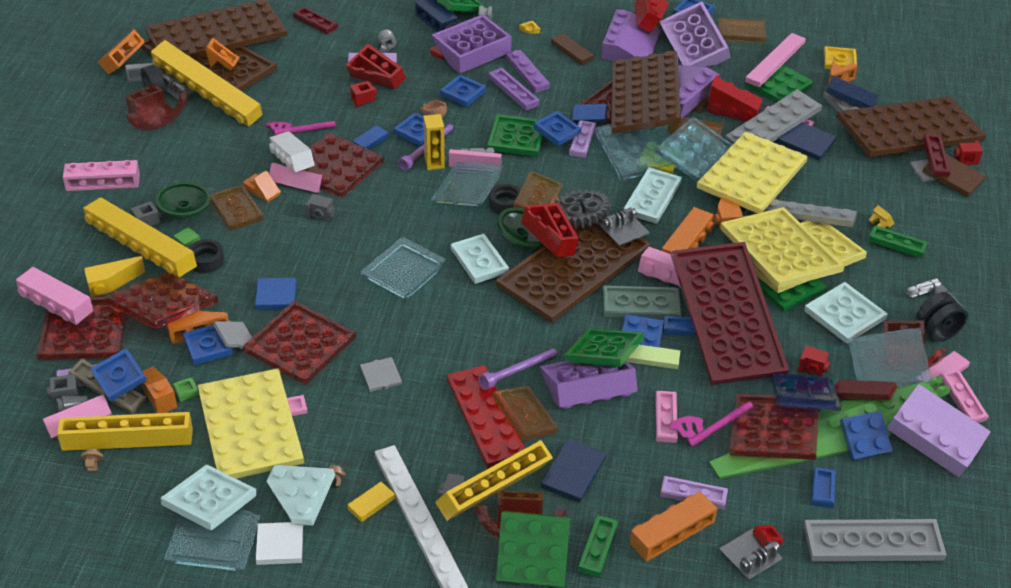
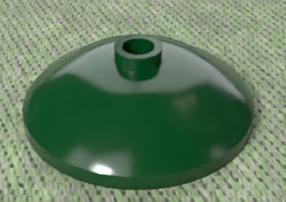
[155,182,211,219]
[497,208,544,249]

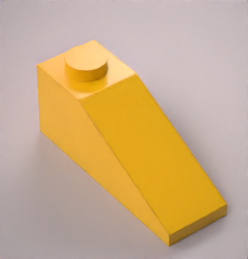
[84,256,145,297]

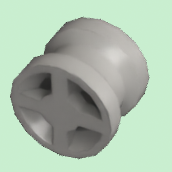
[479,6,492,21]
[378,29,396,49]

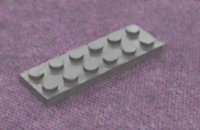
[725,89,822,145]
[804,519,947,561]

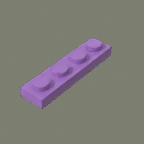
[506,50,550,93]
[489,68,540,111]

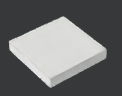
[256,522,303,565]

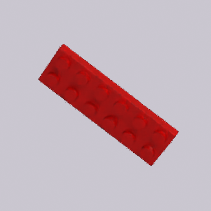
[447,365,525,469]

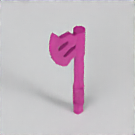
[265,121,336,136]
[669,401,753,447]

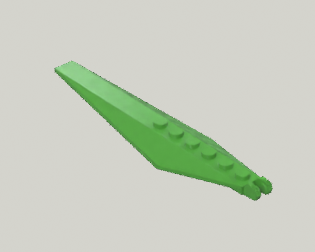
[709,376,950,479]

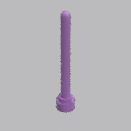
[398,124,453,171]
[478,349,557,390]

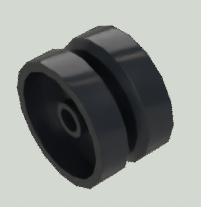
[916,292,968,342]

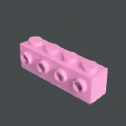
[63,160,140,191]
[638,247,681,288]
[16,267,93,325]

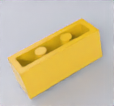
[423,114,445,170]

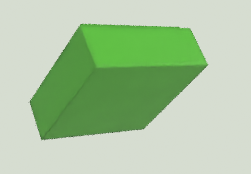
[174,227,200,248]
[172,377,199,402]

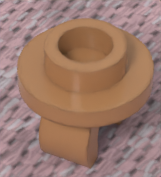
[81,449,103,472]
[328,465,346,488]

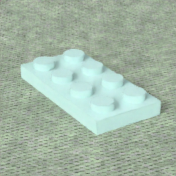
[624,168,682,224]

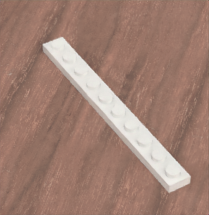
[375,445,468,588]

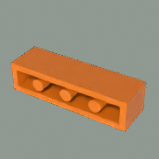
[662,207,714,254]
[630,491,717,562]

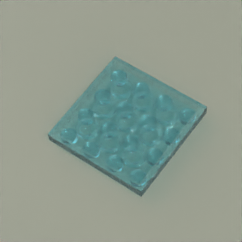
[655,117,733,182]
[595,124,685,181]

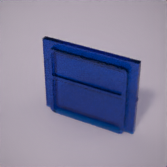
[771,373,841,411]

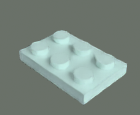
[451,234,509,284]

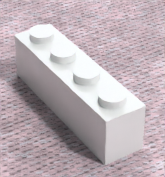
[269,131,315,172]

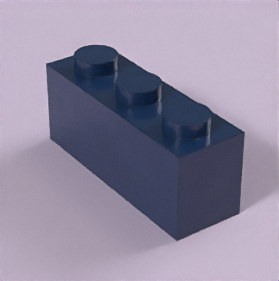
[415,0,458,32]

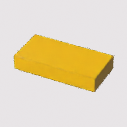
[347,482,395,522]

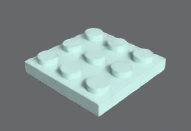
[804,282,887,344]
[161,464,256,531]

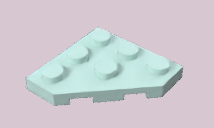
[267,465,335,526]

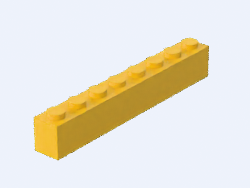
[151,40,263,127]
[83,197,197,277]

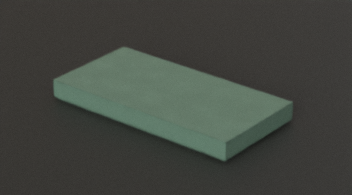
[603,286,681,319]

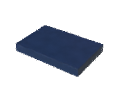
[826,76,878,108]
[774,122,837,160]
[541,439,606,503]

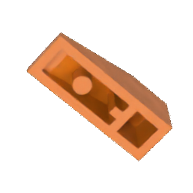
[98,29,145,75]
[714,197,743,232]
[164,310,229,344]
[140,366,177,413]

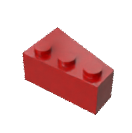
[634,0,669,33]
[345,44,406,90]
[707,74,762,122]
[521,203,579,257]

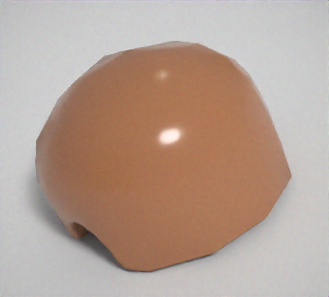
[421,100,447,118]

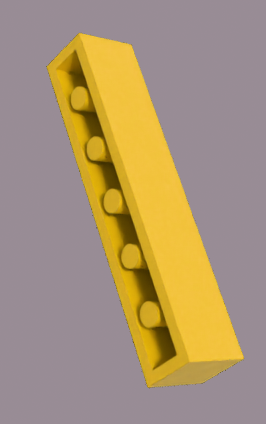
[57,412,193,451]
[435,440,553,521]

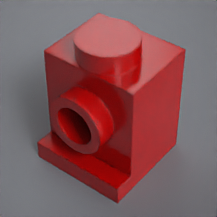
[350,81,377,108]
[953,141,983,165]
[797,346,831,377]

